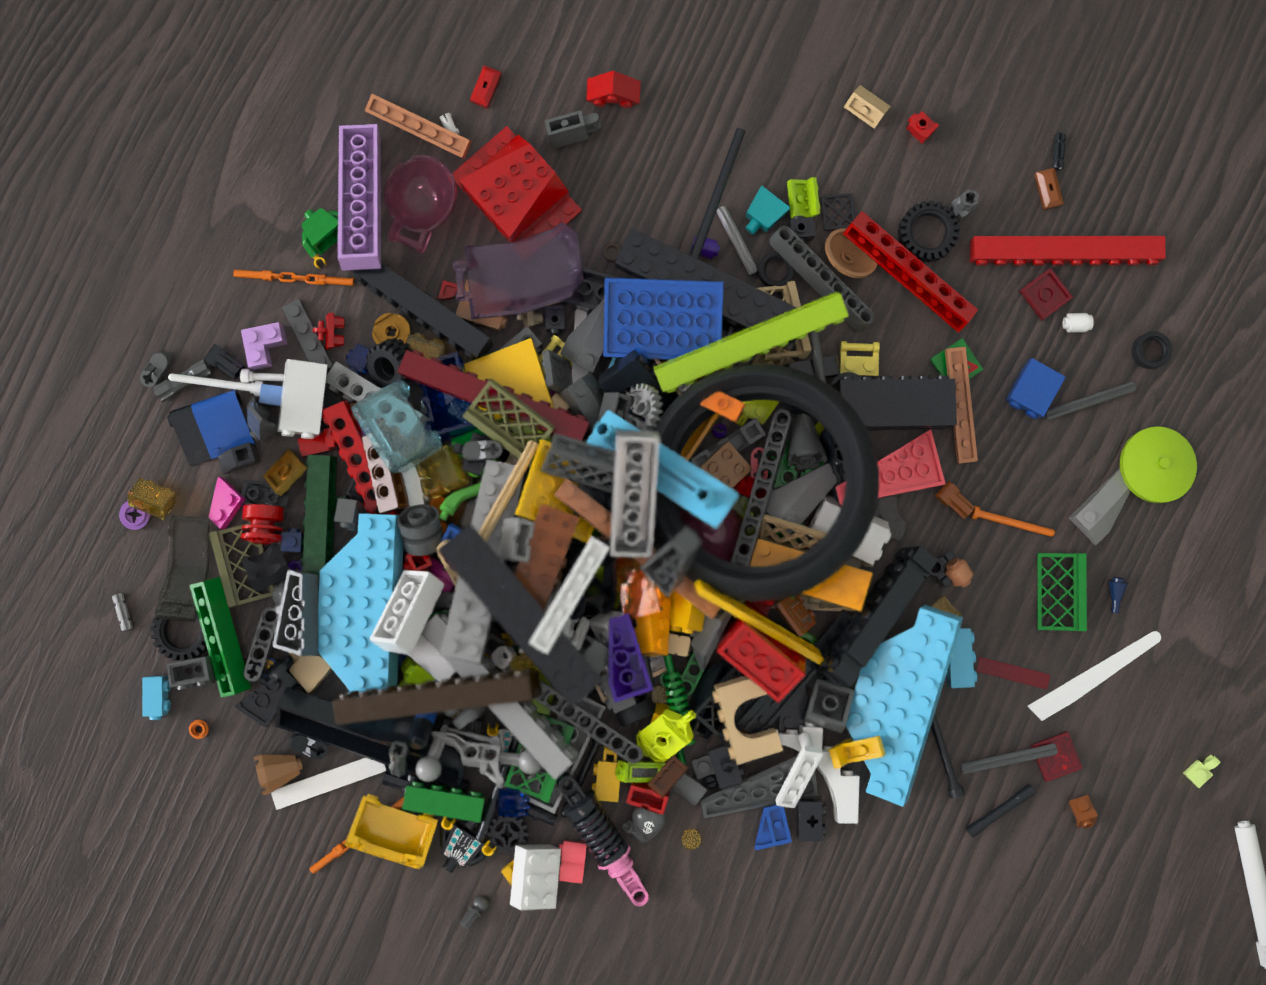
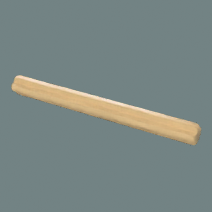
[479,440,539,542]

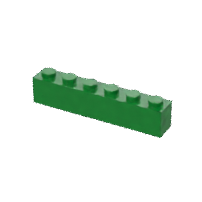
[190,577,251,697]

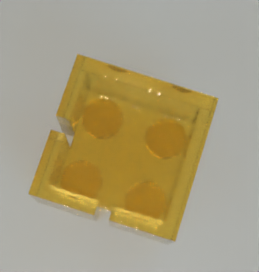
[413,445,469,499]

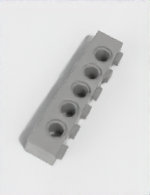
[325,361,430,439]

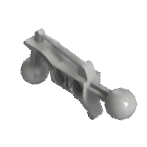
[416,725,542,788]

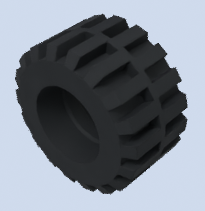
[365,338,413,391]

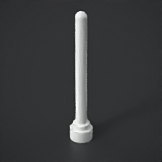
[240,369,327,384]
[168,373,264,396]

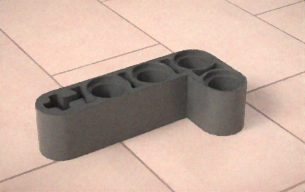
[244,607,279,682]

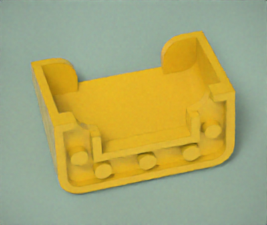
[345,794,438,869]

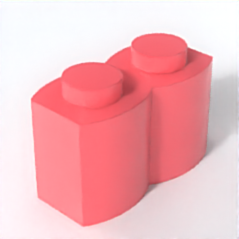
[559,839,587,884]

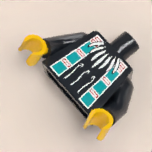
[440,817,497,873]

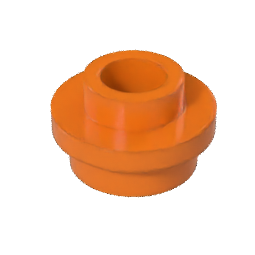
[189,719,209,739]

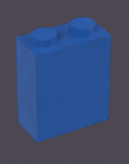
[1005,358,1066,419]

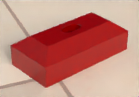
[470,66,502,109]

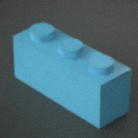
[947,628,977,688]

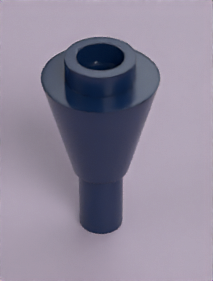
[1108,577,1128,613]

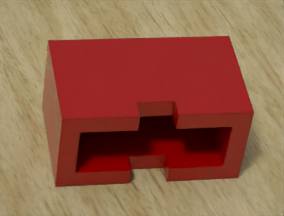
[626,782,670,815]

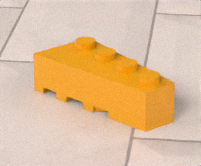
[628,570,671,657]

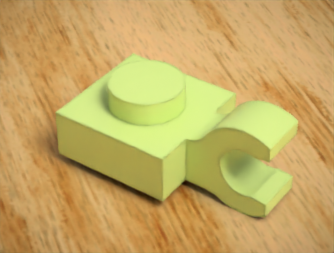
[1183,754,1220,788]

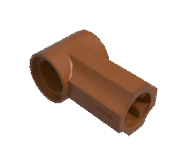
[935,481,975,519]

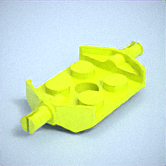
[635,709,696,763]

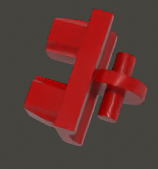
[313,313,344,350]

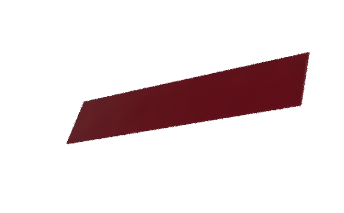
[976,657,1050,690]

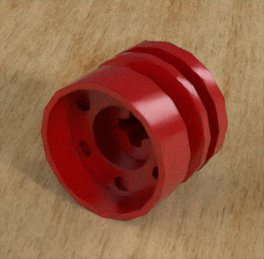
[241,504,284,544]

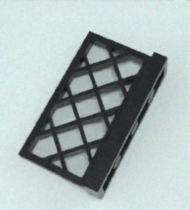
[692,666,771,745]

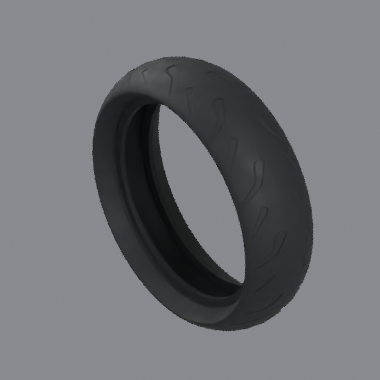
[653,364,879,601]

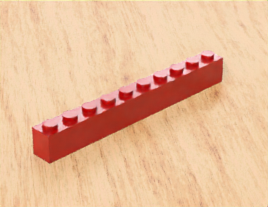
[970,236,1166,266]

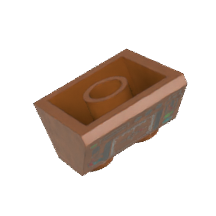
[773,594,816,637]

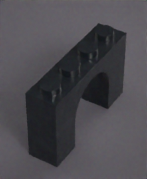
[599,349,678,424]

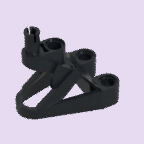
[560,536,617,620]

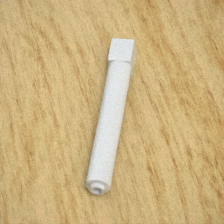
[1234,821,1266,968]

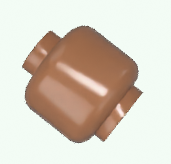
[944,558,974,587]

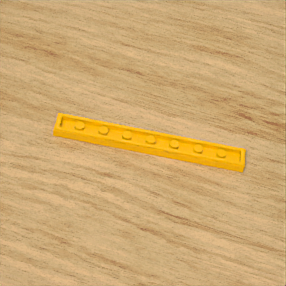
[694,579,824,665]

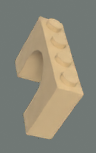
[712,676,783,765]

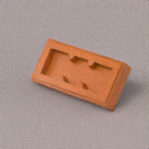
[700,391,745,423]

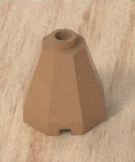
[254,754,303,795]

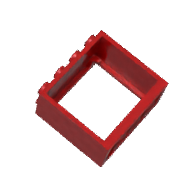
[717,600,806,703]

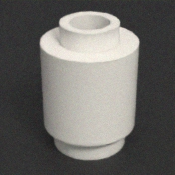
[1063,313,1093,333]

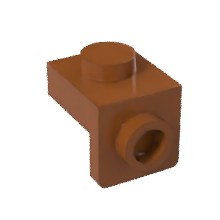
[1069,795,1098,829]

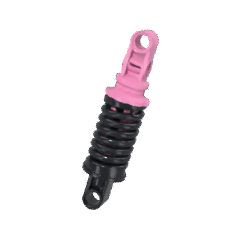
[557,772,649,906]

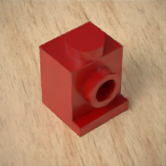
[906,111,939,144]

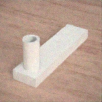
[775,732,823,808]

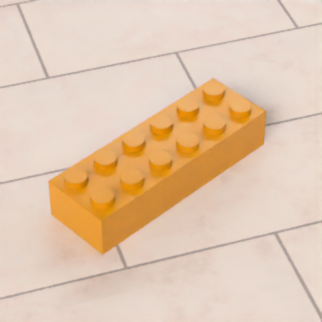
[750,539,873,612]

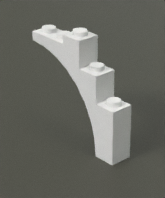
[769,722,859,824]

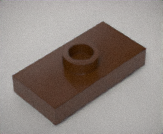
[648,755,688,799]

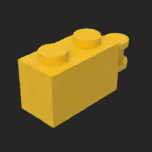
[592,746,620,802]

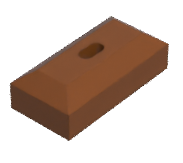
[1034,168,1064,210]

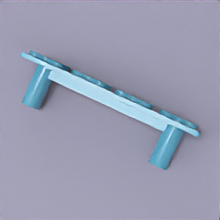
[586,410,739,528]

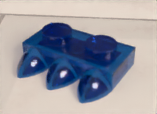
[498,788,530,817]

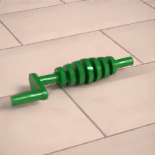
[663,654,695,764]

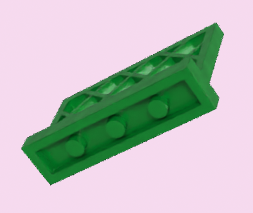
[1037,553,1087,631]
[504,713,575,803]

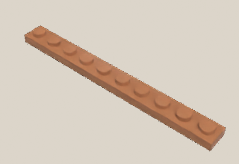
[554,479,721,619]

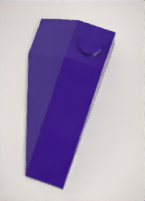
[608,613,653,702]

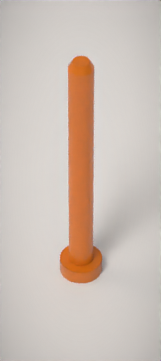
[971,506,1055,537]

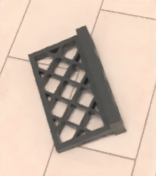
[541,433,615,493]

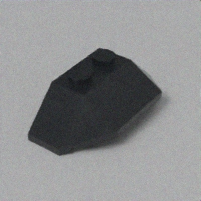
[688,660,736,739]

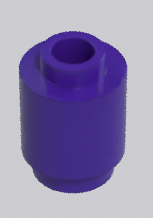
[691,236,720,259]

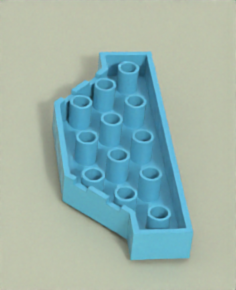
[317,514,403,692]
[846,605,963,807]

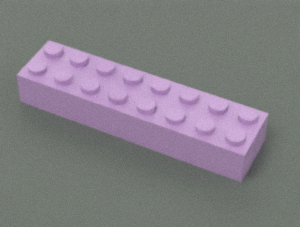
[338,124,381,270]

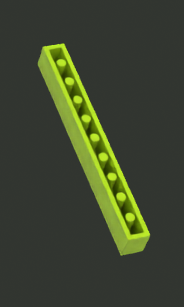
[653,292,849,393]

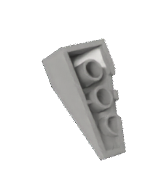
[1068,468,1131,545]

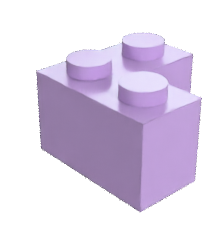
[241,322,288,371]

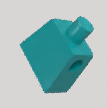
[745,186,790,235]

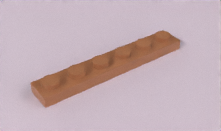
[365,94,472,159]
[945,347,978,463]

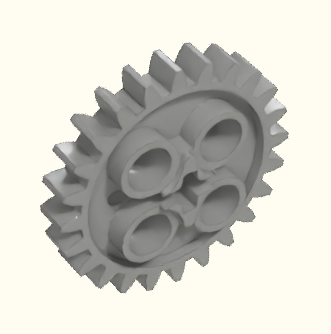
[626,383,663,432]

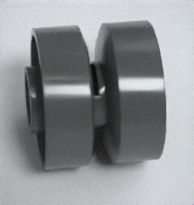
[397,504,444,556]

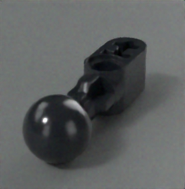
[820,429,846,503]

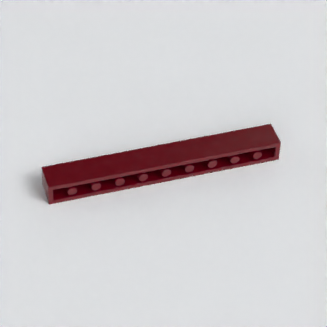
[397,350,590,442]

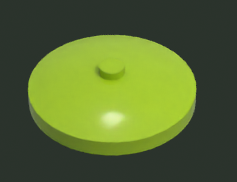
[1120,427,1197,503]

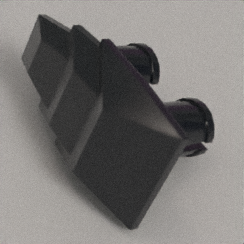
[241,480,289,507]

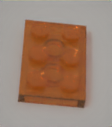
[616,557,663,620]

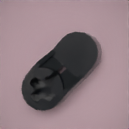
[289,733,328,759]

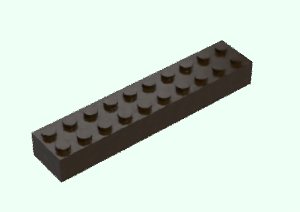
[332,668,542,725]

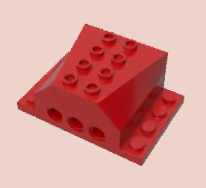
[450,126,582,261]

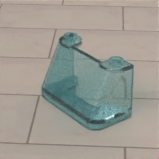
[352,380,443,473]

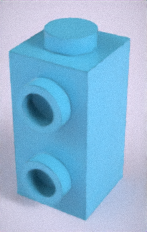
[142,676,171,720]

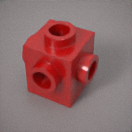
[402,553,432,572]

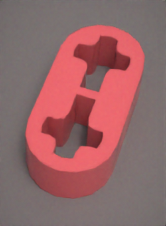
[750,447,768,480]

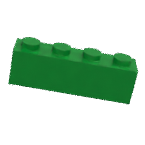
[402,781,486,823]

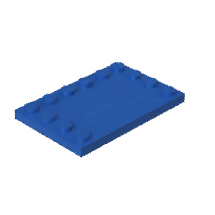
[603,277,724,359]

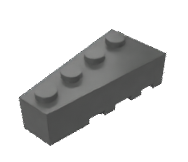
[640,527,701,598]
[272,570,318,656]

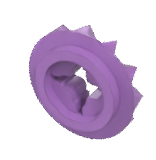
[119,499,151,530]

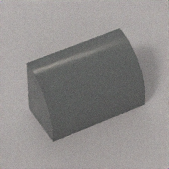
[671,773,707,806]

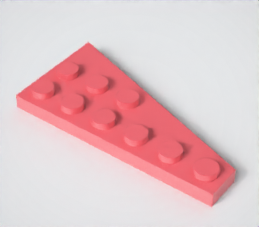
[836,429,946,506]

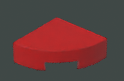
[438,280,462,300]

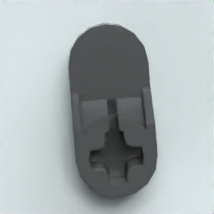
[140,350,172,387]
[462,440,502,461]

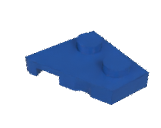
[754,804,792,851]

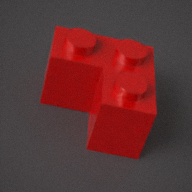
[586,71,641,108]

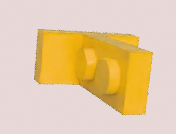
[829,735,886,769]

